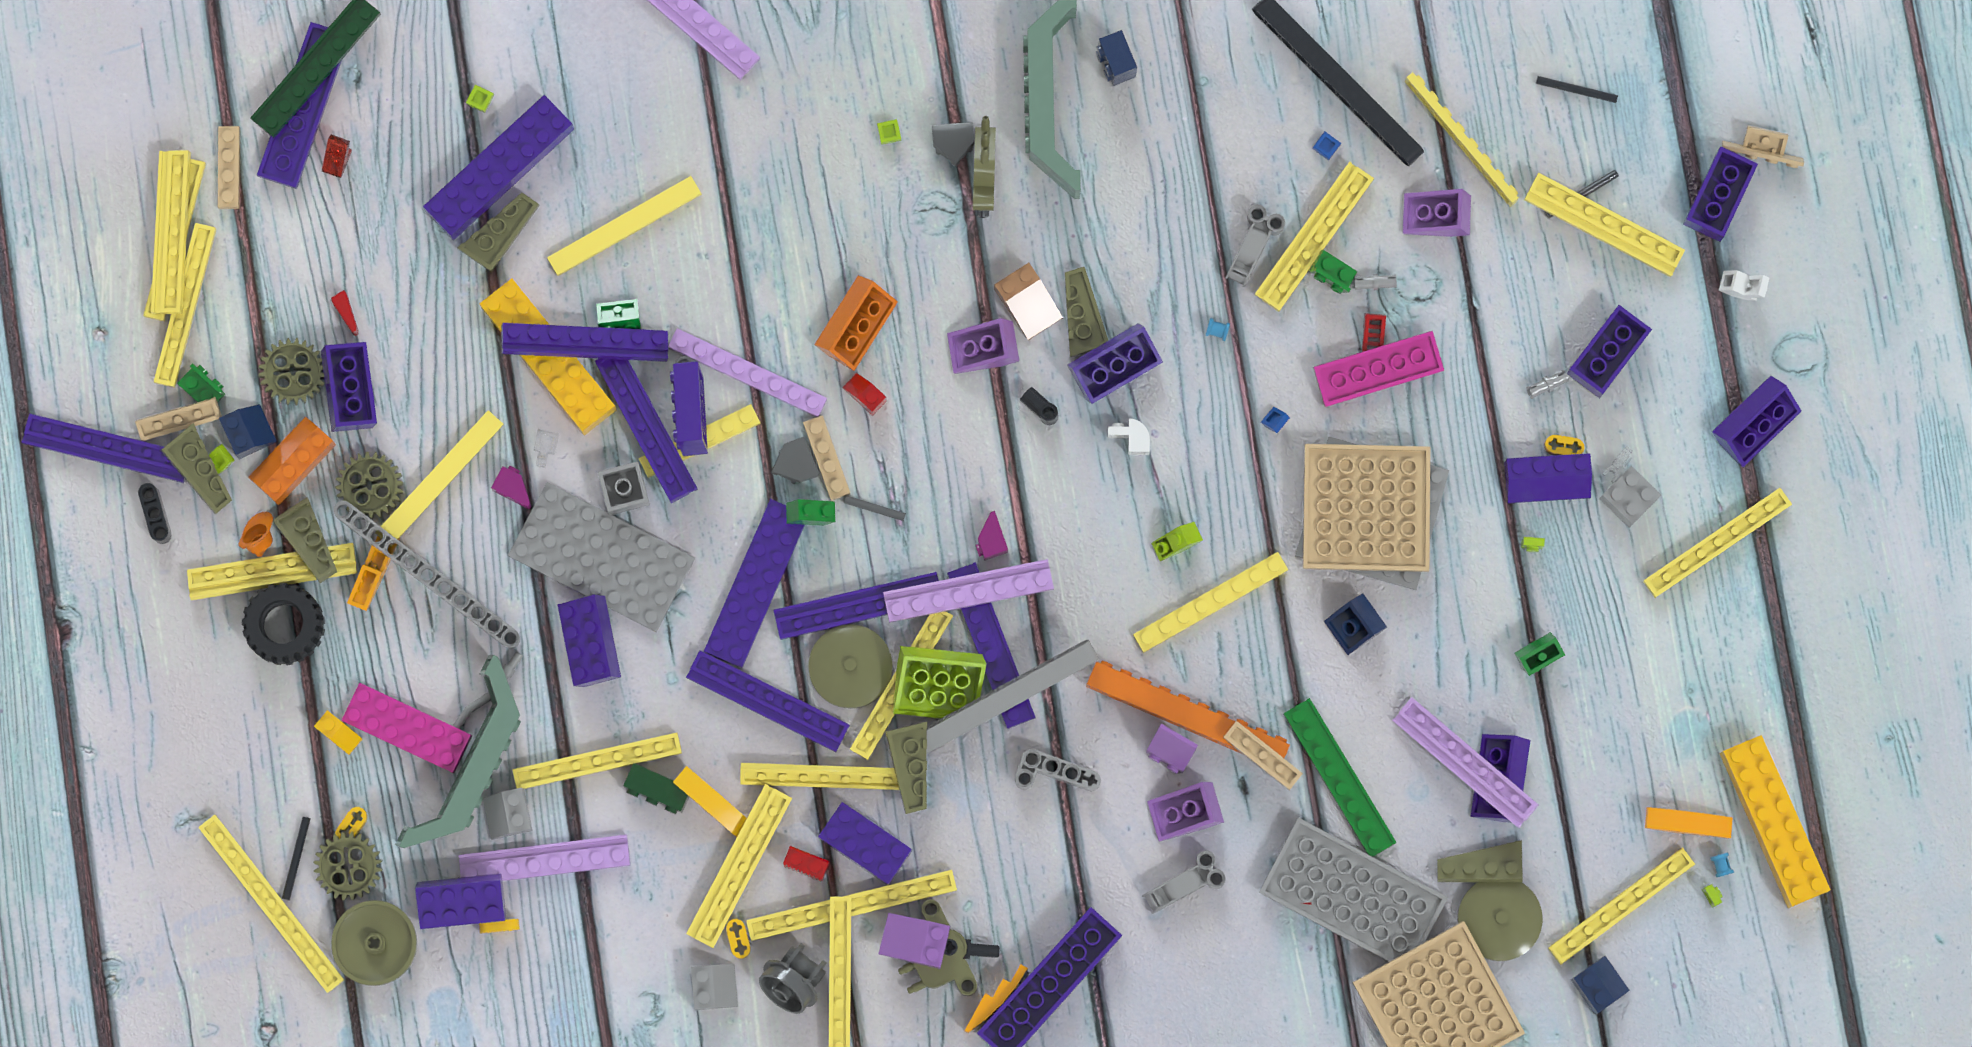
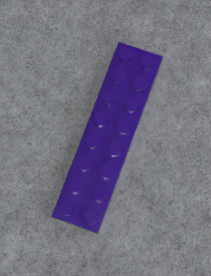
[257,22,342,189]
[704,499,805,668]

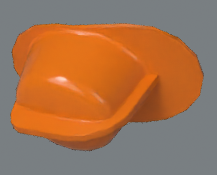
[238,512,273,557]

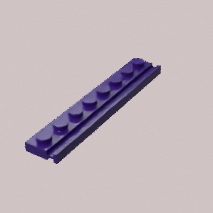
[501,323,668,362]
[595,359,698,504]
[21,413,185,483]
[947,562,1036,729]
[773,572,939,640]
[686,650,850,753]

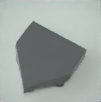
[932,122,975,167]
[771,437,820,484]

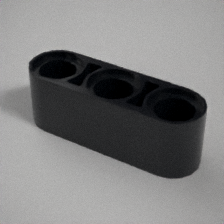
[138,483,172,544]

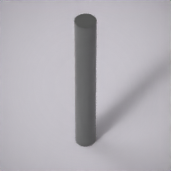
[844,495,906,521]

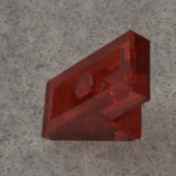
[322,134,352,178]

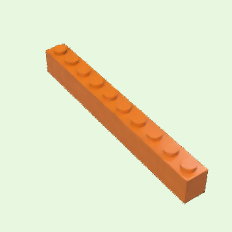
[1086,661,1290,758]

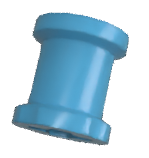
[1205,318,1230,341]
[1710,852,1734,878]

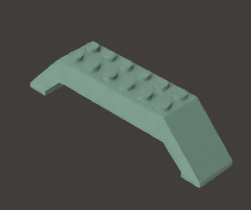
[1023,0,1081,199]
[395,655,521,848]

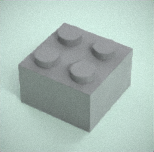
[598,461,650,515]
[1599,466,1661,528]

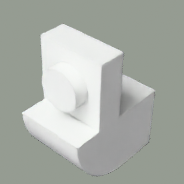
[1719,270,1769,301]
[1107,419,1150,455]

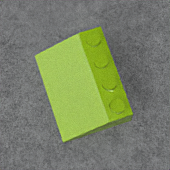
[893,646,986,718]

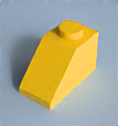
[314,710,362,755]

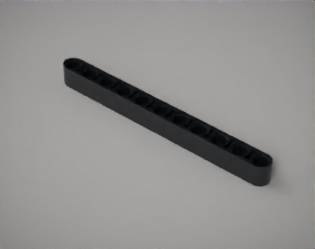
[1252,0,1424,167]

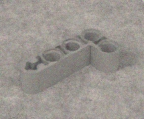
[1015,749,1101,792]

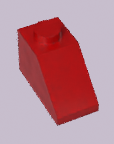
[842,373,887,416]

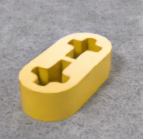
[1544,435,1585,455]
[335,807,368,838]
[479,919,520,934]
[726,919,751,959]

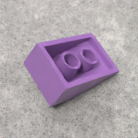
[1403,189,1471,237]
[947,318,1020,374]
[1146,724,1198,774]
[1147,782,1224,842]
[879,913,950,969]

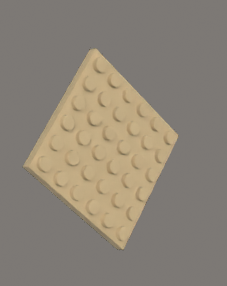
[1303,444,1430,572]
[1352,921,1525,1047]

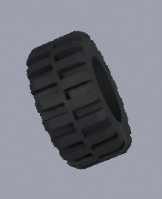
[242,583,325,665]

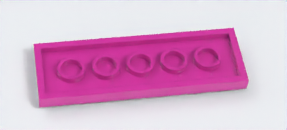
[1313,331,1444,407]
[341,683,472,773]

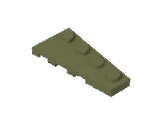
[457,193,540,272]
[1065,266,1108,358]
[160,423,232,514]
[273,497,337,583]
[886,722,927,814]
[1437,840,1523,882]

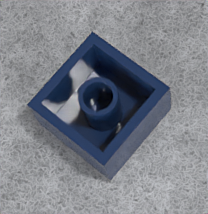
[1096,30,1137,86]

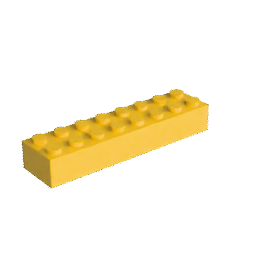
[479,278,617,436]
[1719,735,1831,908]

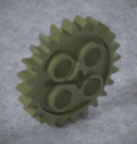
[258,338,324,406]
[335,452,404,520]
[313,831,383,900]

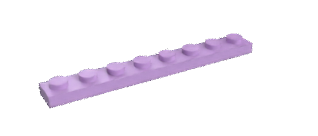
[668,328,827,417]

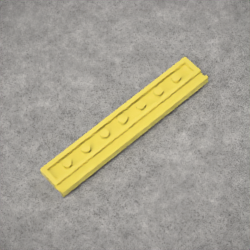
[151,150,191,314]
[1255,161,1374,312]
[1524,173,1685,277]
[187,543,357,600]
[686,784,792,948]

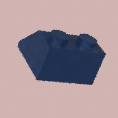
[219,404,277,460]
[1324,593,1387,655]
[1570,956,1630,1014]

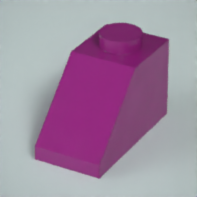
[491,466,532,510]
[975,511,1008,561]

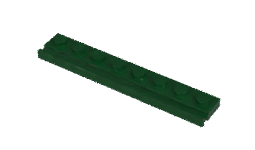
[250,0,381,138]

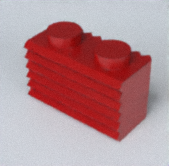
[783,846,830,882]

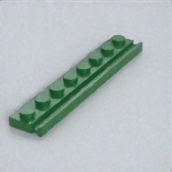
[1283,698,1397,857]

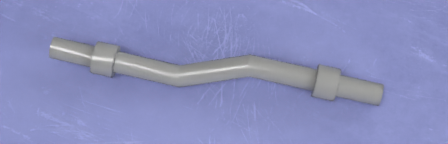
[453,651,523,729]

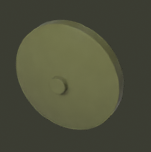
[808,624,893,709]
[1457,882,1543,961]
[331,900,417,986]

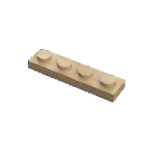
[218,126,240,209]
[135,397,222,441]
[803,415,851,501]
[1223,721,1303,791]

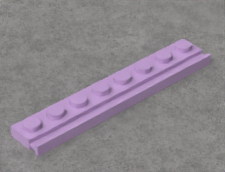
[647,0,760,80]
[883,559,1054,623]
[1392,697,1539,828]
[458,835,630,881]

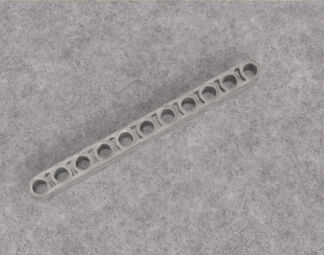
[334,501,520,649]
[887,640,1099,758]

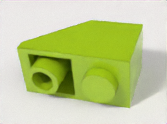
[1151,522,1203,561]

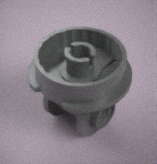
[759,943,827,1014]

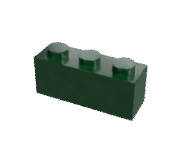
[623,763,689,815]

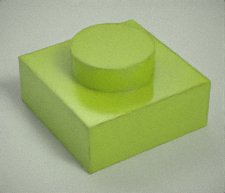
[466,85,494,113]
[877,119,902,145]
[209,444,235,474]
[1521,537,1545,552]
[1701,884,1723,908]

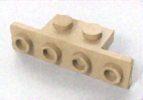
[1722,125,1804,168]

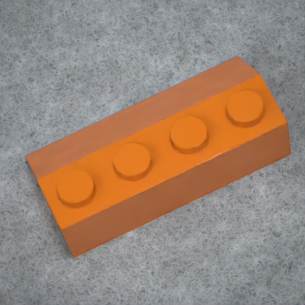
[814,275,898,371]
[248,417,336,505]

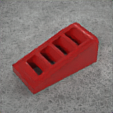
[331,290,359,336]
[1362,313,1386,352]

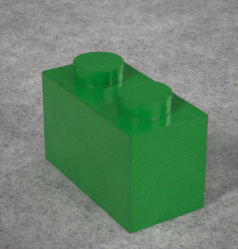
[786,499,836,526]
[1514,632,1565,676]

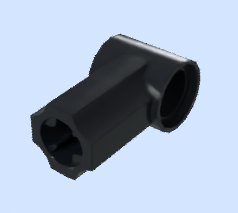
[1020,387,1059,425]

